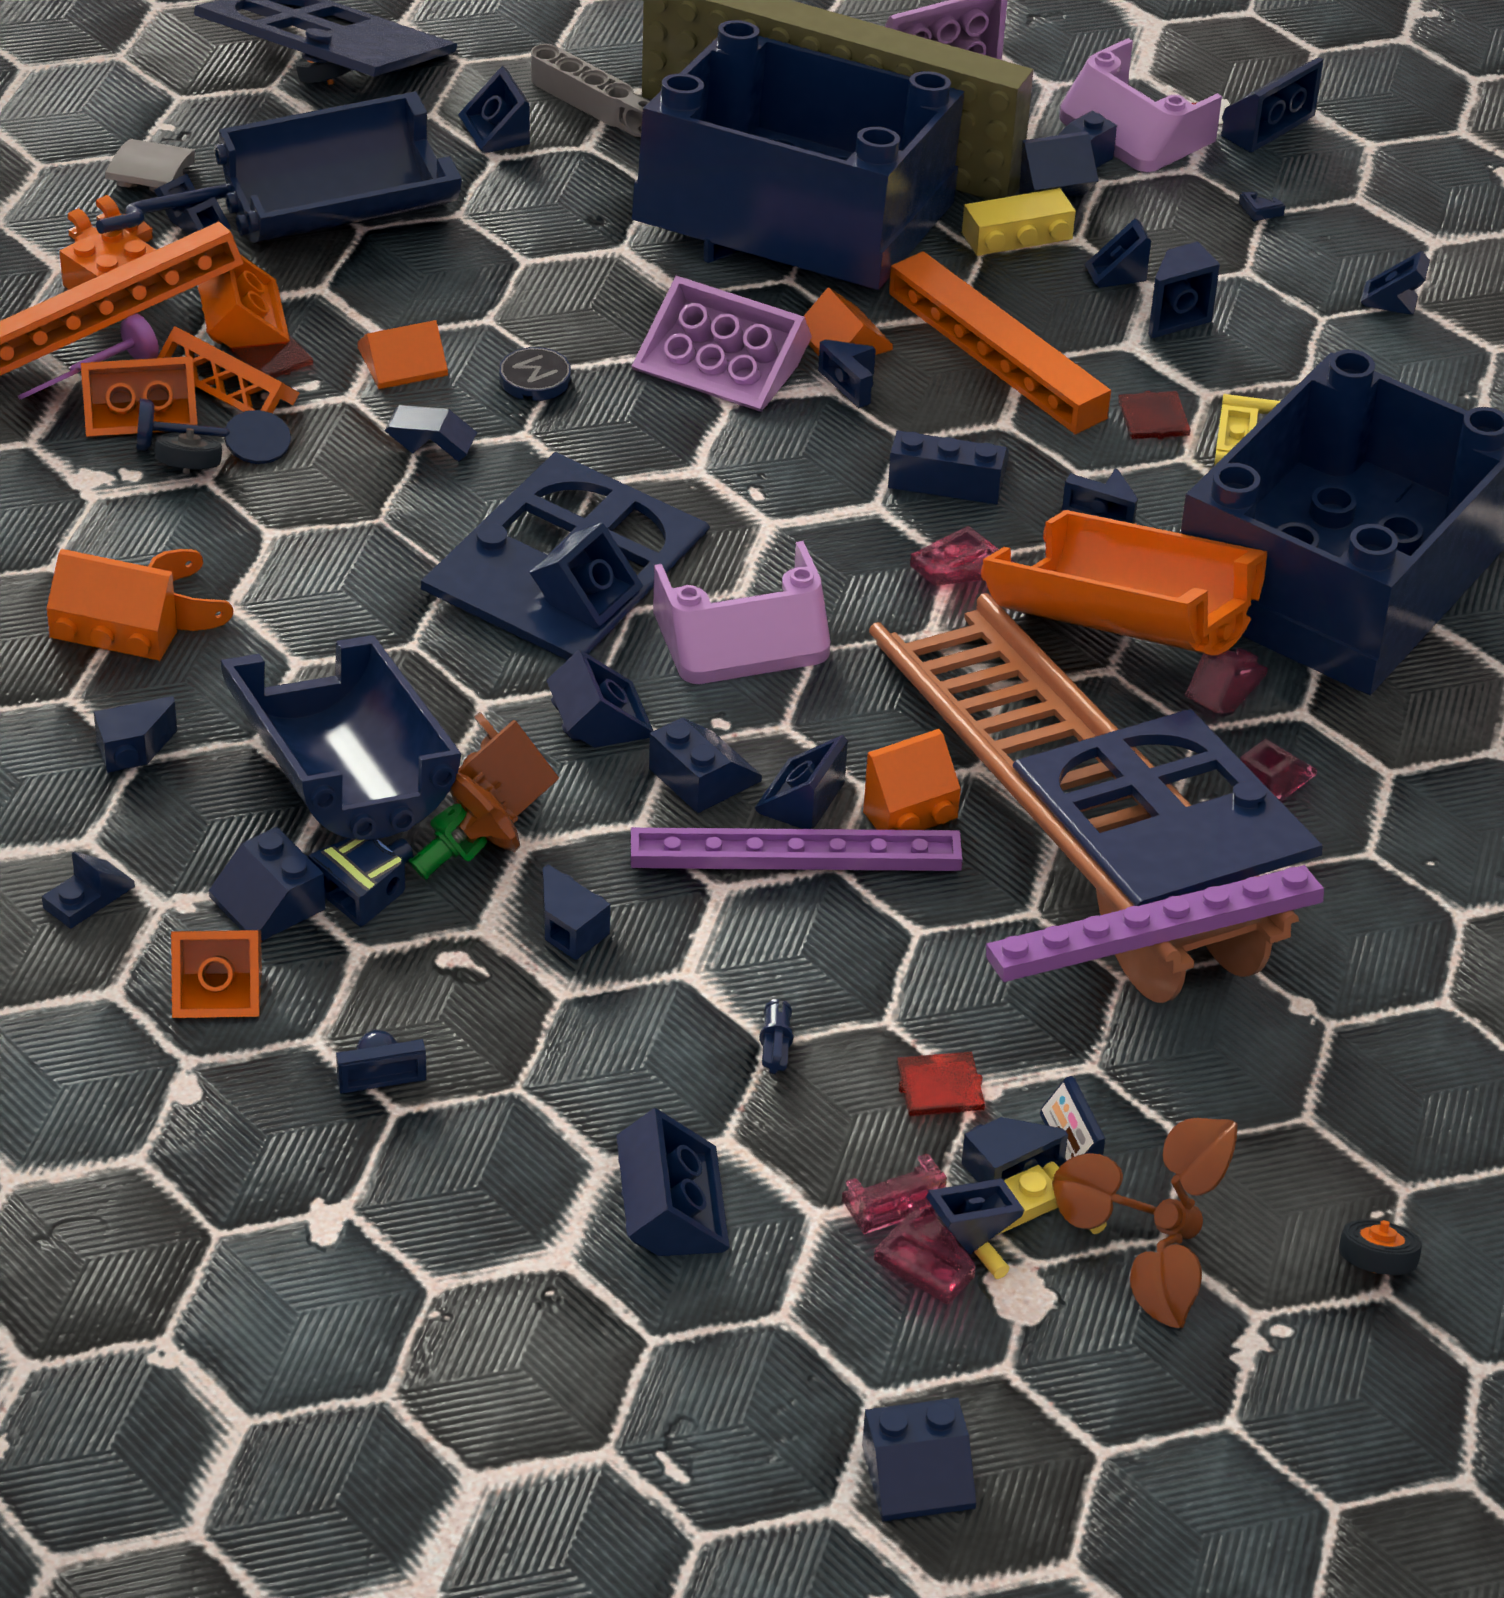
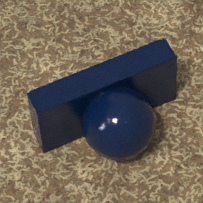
[336,1030,427,1094]

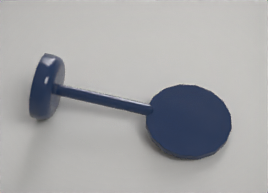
[136,399,291,464]

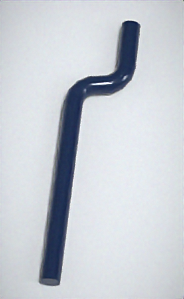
[96,184,229,234]

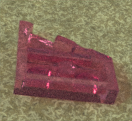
[910,526,1016,586]
[874,1197,976,1305]

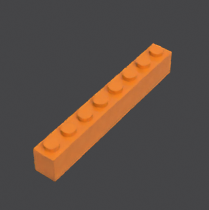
[0,222,244,376]
[889,251,1111,435]

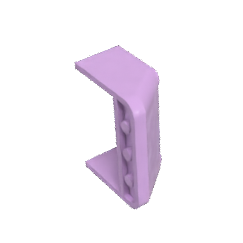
[1059,38,1222,172]
[653,541,830,684]

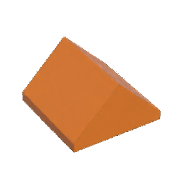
[804,287,893,356]
[357,320,448,389]

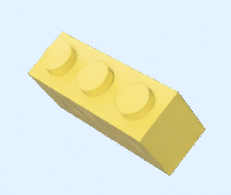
[962,188,1076,256]

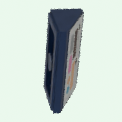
[1040,1076,1106,1162]

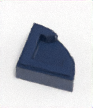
[1239,192,1285,221]

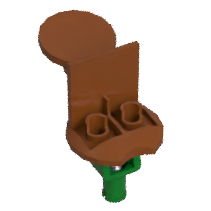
[408,712,559,880]

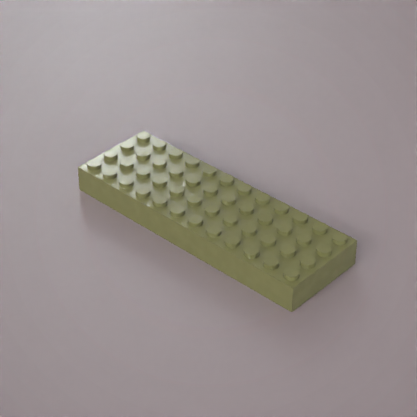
[642,0,1034,200]

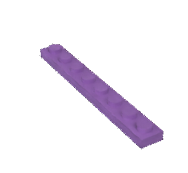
[631,827,962,871]
[986,865,1324,982]

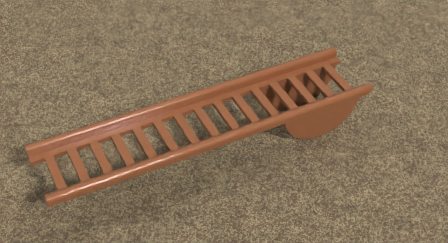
[869,593,1299,1003]

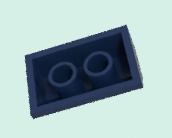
[1221,57,1324,153]
[888,430,1009,505]
[616,1108,730,1256]

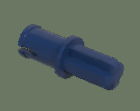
[759,999,794,1074]

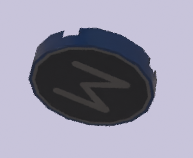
[499,347,571,401]

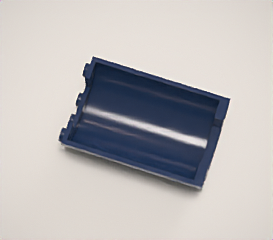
[214,91,462,243]
[221,635,461,840]

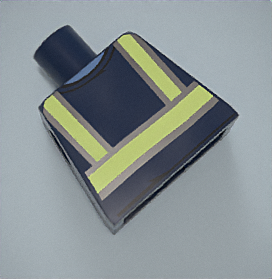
[308,838,414,928]

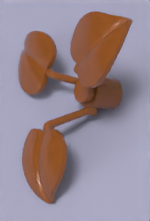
[1052,1118,1238,1329]

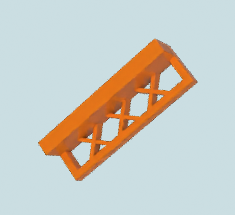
[157,326,300,414]

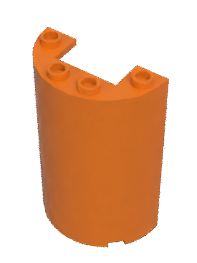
[981,510,1267,655]

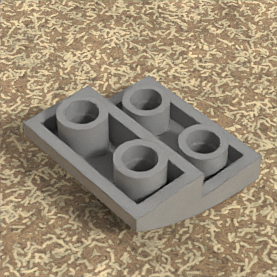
[105,139,195,192]

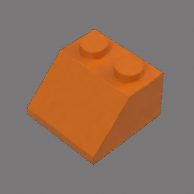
[863,729,961,830]
[171,930,262,1018]

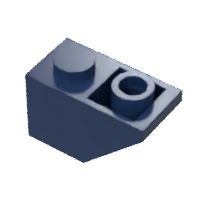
[543,864,611,960]

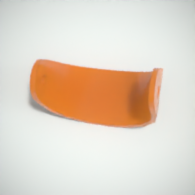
[148,549,233,631]

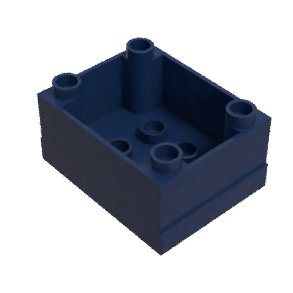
[632,20,965,290]
[1181,350,1504,696]

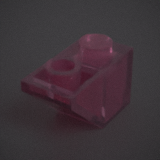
[1184,648,1268,713]
[1240,739,1317,801]

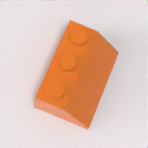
[198,255,290,351]
[81,356,198,437]
[47,549,177,661]

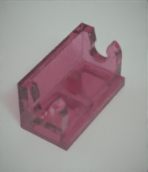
[842,1154,947,1234]

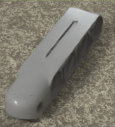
[531,44,650,137]

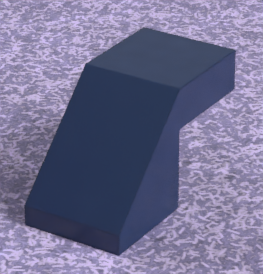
[154,174,231,235]
[384,405,477,462]

